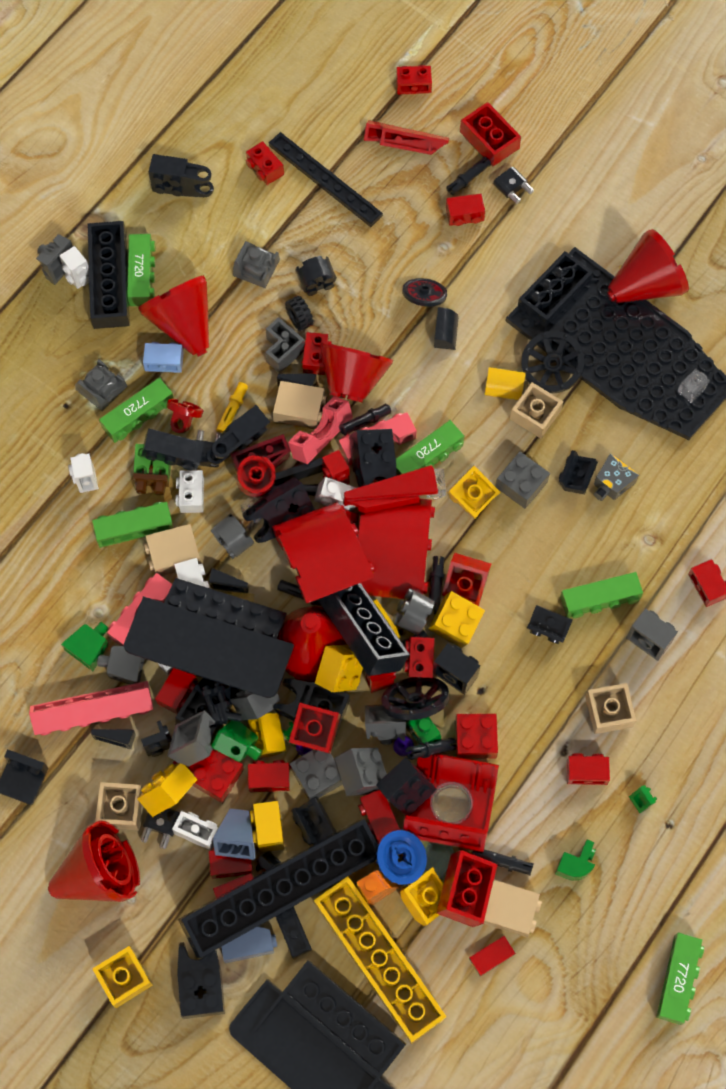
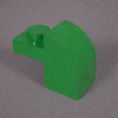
[555,839,596,881]

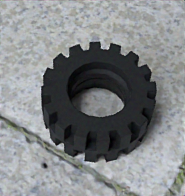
[285,295,314,331]

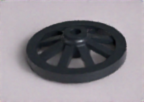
[521,331,585,393]
[381,677,450,720]

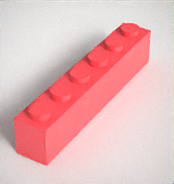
[29,681,153,736]

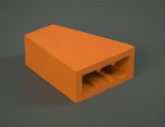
[356,870,402,907]

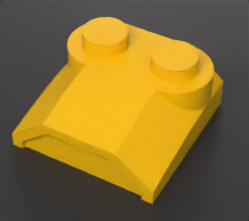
[447,466,501,519]
[400,867,443,926]

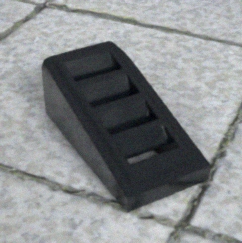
[277,374,317,387]
[209,568,249,594]
[91,729,136,749]

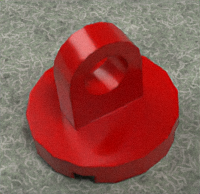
[166,399,204,433]

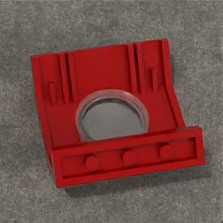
[403,754,499,852]

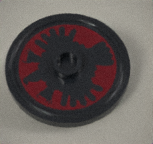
[402,278,447,307]

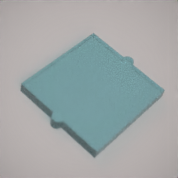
[425,843,455,881]

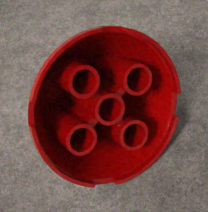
[320,342,394,403]

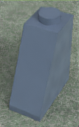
[213,809,256,860]
[221,927,277,963]

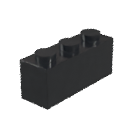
[141,428,204,470]

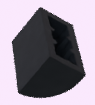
[434,307,459,350]

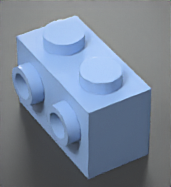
[143,342,184,373]

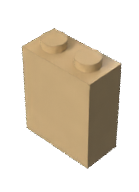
[273,381,327,429]
[144,524,201,576]
[484,880,542,937]

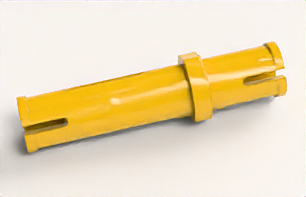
[216,382,248,434]

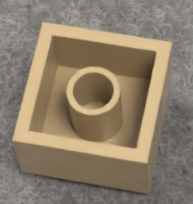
[510,382,563,439]
[585,683,636,734]
[95,782,142,830]

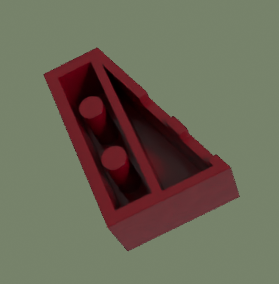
[231,434,291,479]

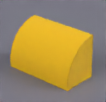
[485,367,525,400]
[248,713,286,758]

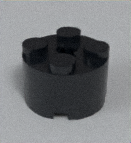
[295,256,337,296]

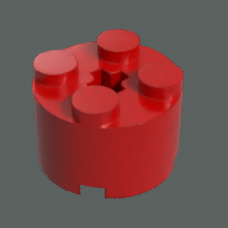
[236,455,276,498]

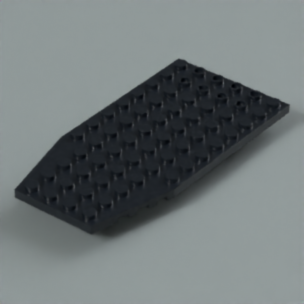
[505,247,726,440]

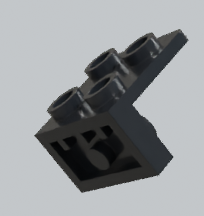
[0,749,49,805]

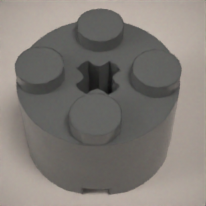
[210,513,254,559]
[392,588,434,635]

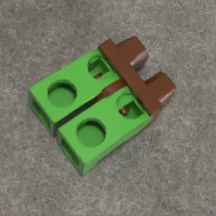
[133,444,171,495]

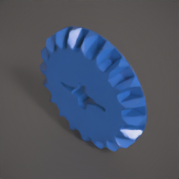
[376,830,427,885]

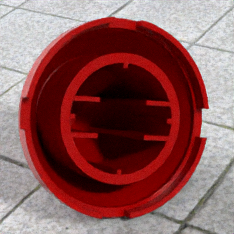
[606,229,689,303]
[138,275,209,357]
[278,606,347,683]
[48,821,140,902]

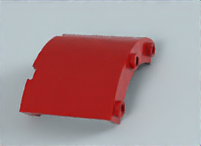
[358,499,435,599]
[272,502,375,603]

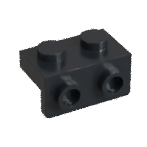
[559,450,598,495]
[527,605,573,644]
[141,720,172,757]
[291,797,336,846]

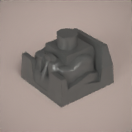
[36,234,73,285]
[233,241,280,288]
[75,359,128,411]
[365,704,406,745]
[167,710,215,766]

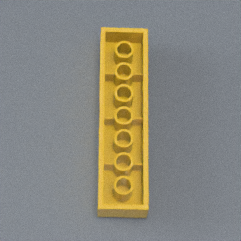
[314,876,447,1044]

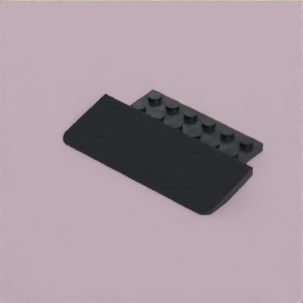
[124,578,294,698]
[229,960,406,1089]

